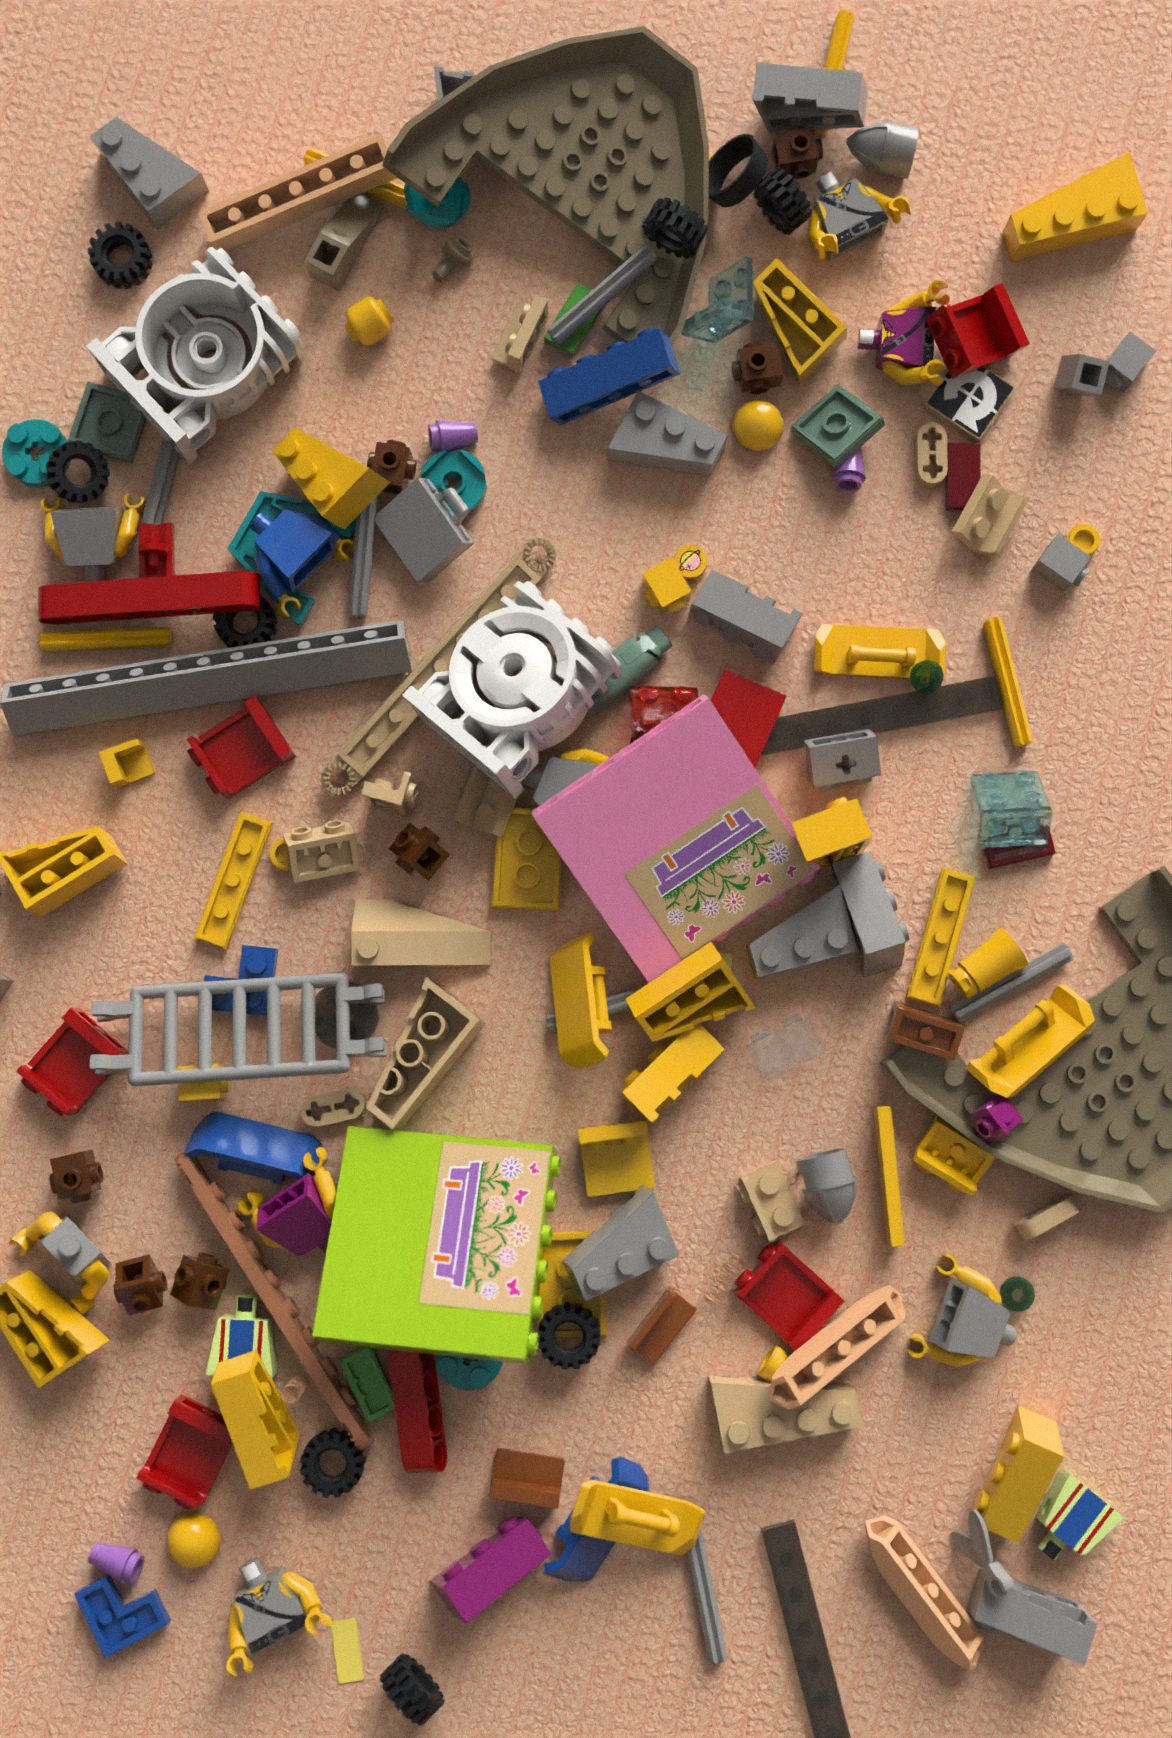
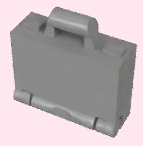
[374,478,474,582]

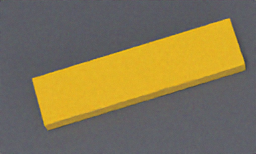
[194,811,274,950]
[905,867,976,1007]
[872,1105,905,1247]

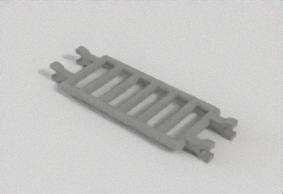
[90,973,387,1086]

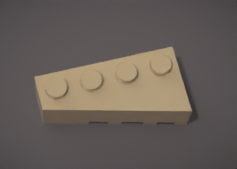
[366,977,486,1131]
[708,1375,863,1453]

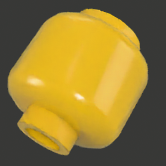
[343,296,395,347]

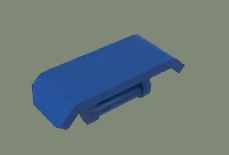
[184,1112,322,1185]
[544,1456,649,1582]

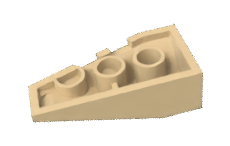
[351,899,491,968]

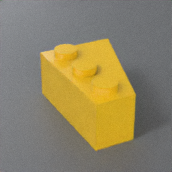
[791,797,873,867]
[0,1270,110,1389]

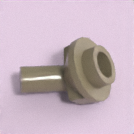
[432,237,473,282]

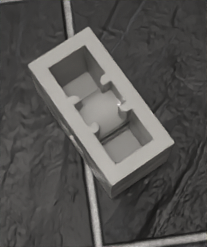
[804,729,881,790]

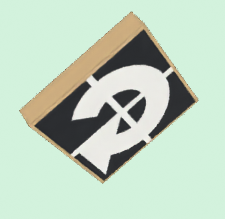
[923,367,1016,443]

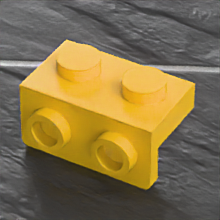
[913,1115,995,1196]

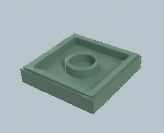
[67,381,147,464]
[790,384,885,469]

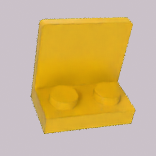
[578,1119,655,1197]

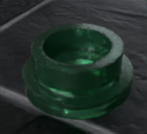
[910,660,943,694]
[999,1276,1035,1312]

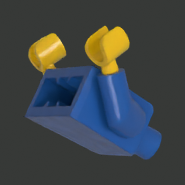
[250,510,354,618]

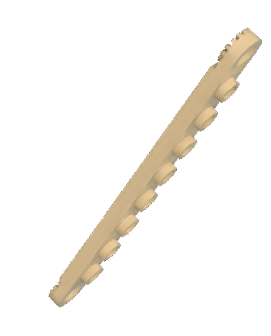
[321,538,557,795]

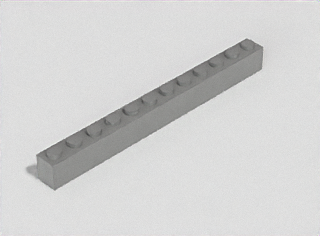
[0,620,412,736]

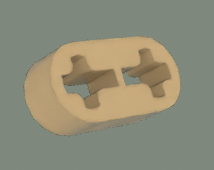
[914,422,948,488]
[301,1088,367,1127]
[1015,1193,1081,1240]

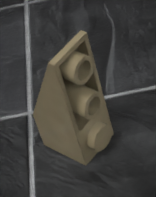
[304,194,384,291]

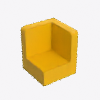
[98,738,155,788]

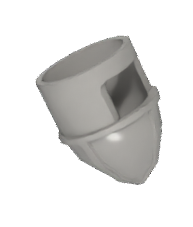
[846,120,919,179]
[796,1148,856,1225]

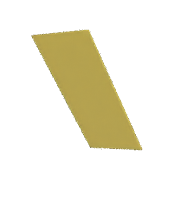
[331,1618,364,1684]

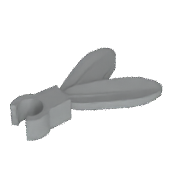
[951,1510,1014,1598]

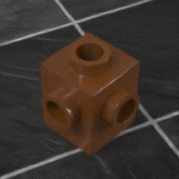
[771,126,823,179]
[731,342,783,394]
[367,440,417,495]
[388,822,450,881]
[49,1149,104,1204]
[170,1252,230,1310]
[113,1254,168,1315]

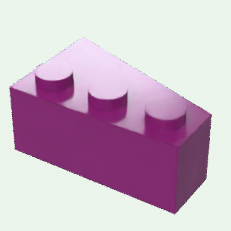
[430,1516,551,1623]

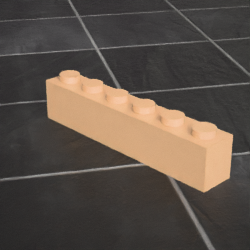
[198,133,398,252]

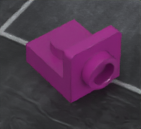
[969,1094,1024,1145]

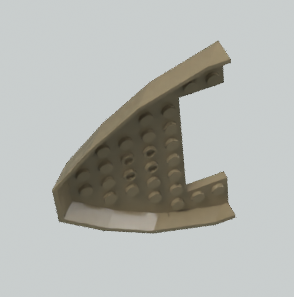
[382,26,709,346]
[880,866,1172,1213]

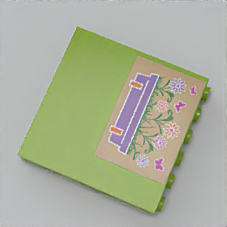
[312,1126,561,1365]

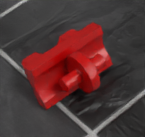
[138,523,175,578]

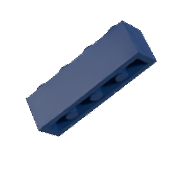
[538,328,680,425]

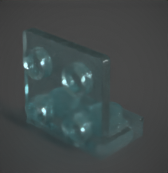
[682,256,754,343]
[971,770,1053,848]

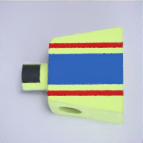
[206,1295,278,1378]
[1036,1467,1124,1561]

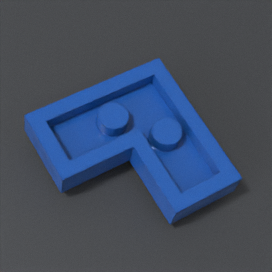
[204,945,278,1016]
[74,1575,171,1658]

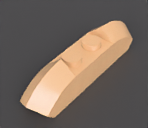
[768,1285,906,1410]
[865,1516,984,1671]

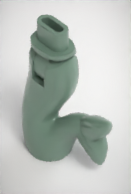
[554,627,672,719]

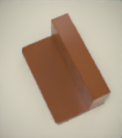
[887,1002,965,1060]
[627,1287,697,1365]
[489,1448,565,1509]

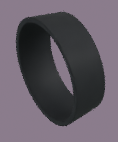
[709,134,768,208]

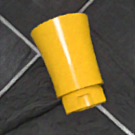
[948,927,1028,999]

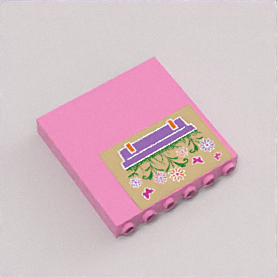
[532,694,821,983]

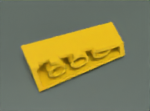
[1003,152,1148,262]

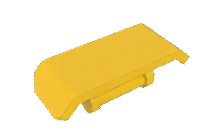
[814,624,946,680]
[550,931,612,1069]
[966,984,1095,1098]
[570,1480,705,1556]

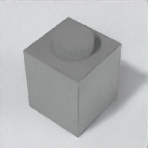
[1105,331,1156,393]
[1054,354,1110,396]
[1031,534,1091,591]

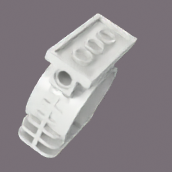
[86,247,305,465]
[402,581,622,799]

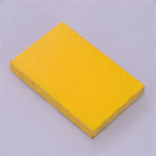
[491,807,562,912]
[538,1230,608,1338]

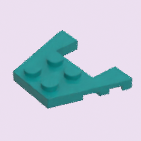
[228,491,357,627]

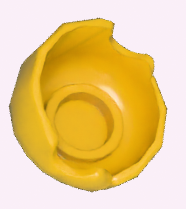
[731,399,784,451]
[167,1510,221,1569]

